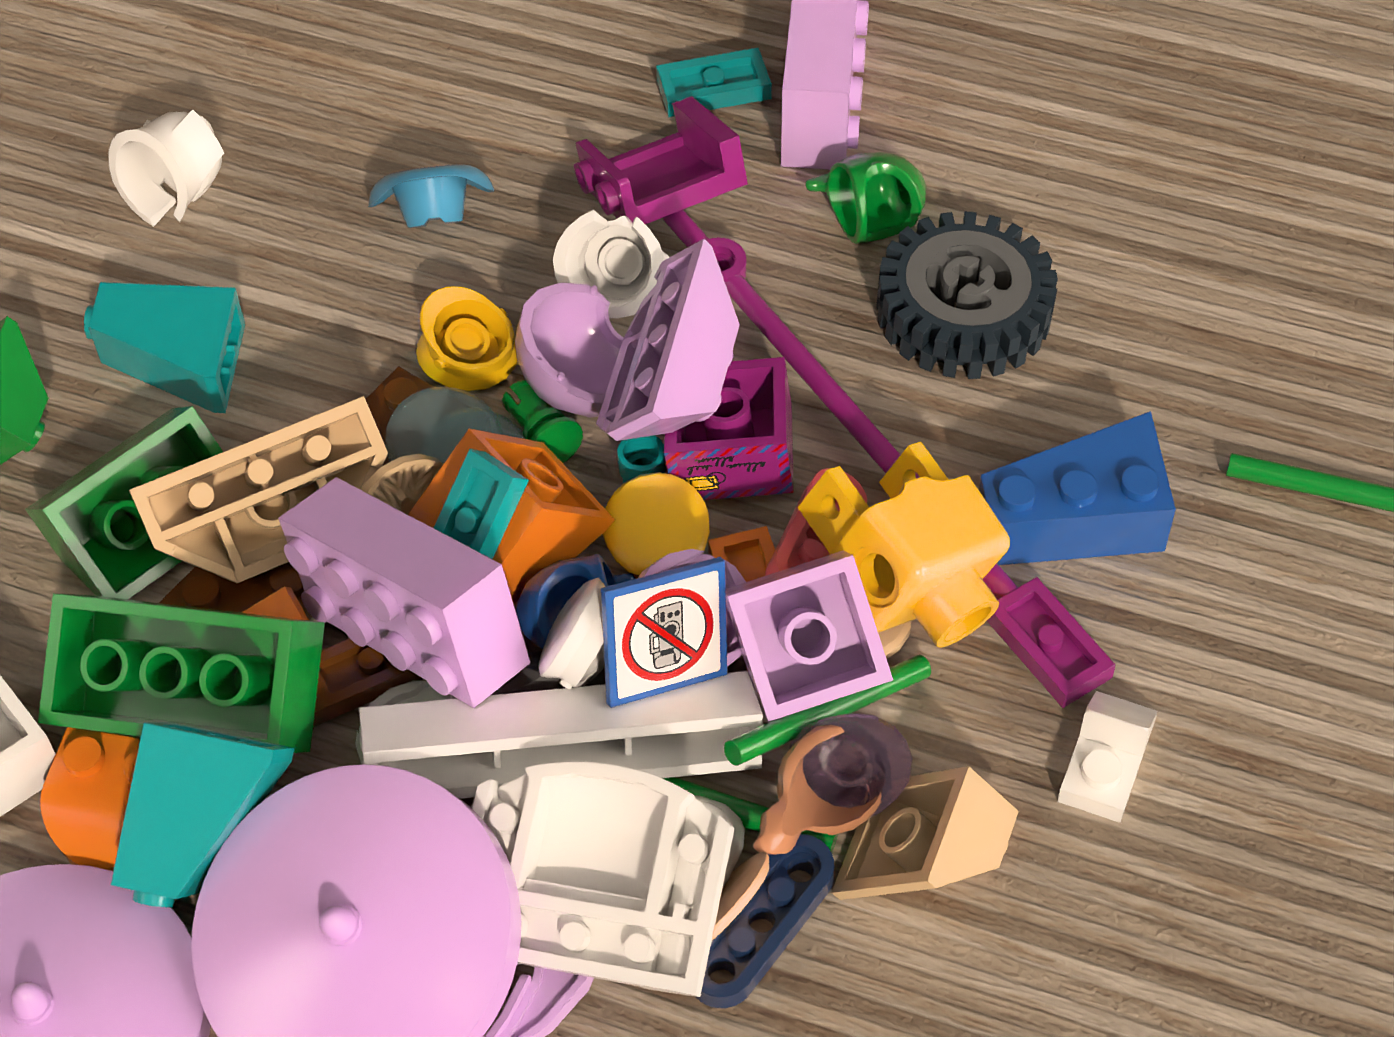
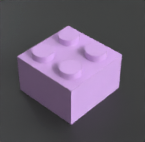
[726,550,893,722]

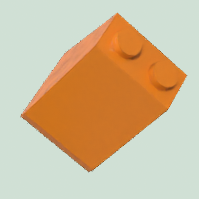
[408,428,615,605]

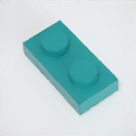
[656,47,772,118]
[434,449,529,559]

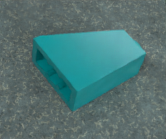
[84,282,246,414]
[111,722,294,907]

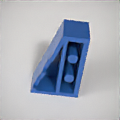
[979,411,1176,565]

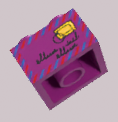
[664,357,794,500]

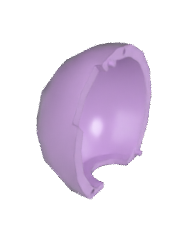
[515,283,624,418]

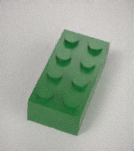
[38,593,325,753]

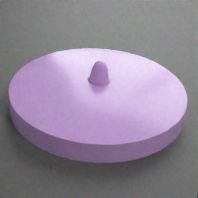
[191,764,521,1037]
[0,864,210,1037]

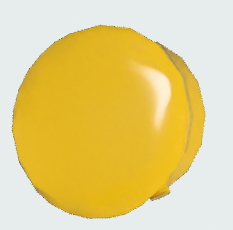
[416,286,518,391]
[603,472,710,579]

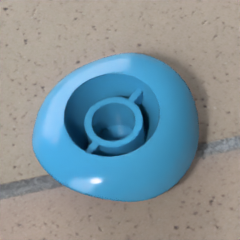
[368,164,495,228]

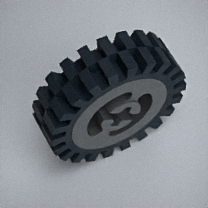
[876,211,1058,379]

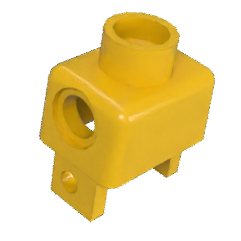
[798,442,1010,648]

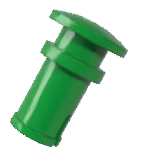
[502,380,583,463]

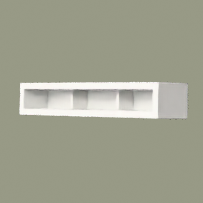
[359,671,763,799]

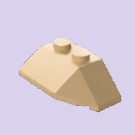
[129,396,388,583]

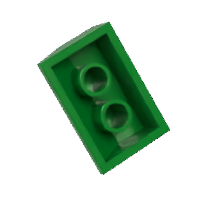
[25,406,223,600]

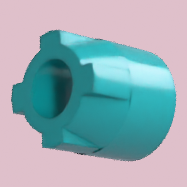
[617,435,666,483]

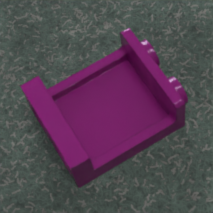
[574,96,748,224]

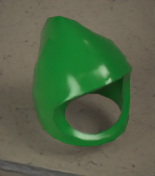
[805,152,927,244]

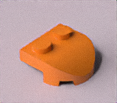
[40,727,140,872]

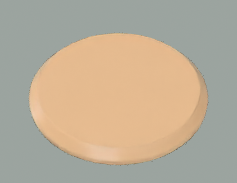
[712,853,769,940]

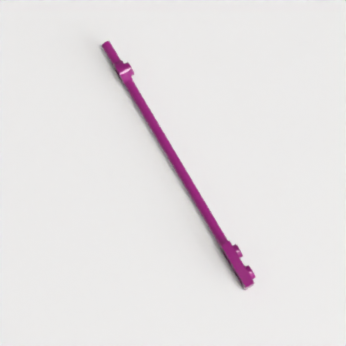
[663,210,1116,708]

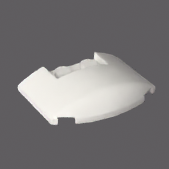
[472,762,734,997]

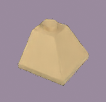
[831,766,1019,900]

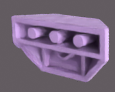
[596,239,740,441]

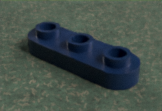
[695,834,834,1008]

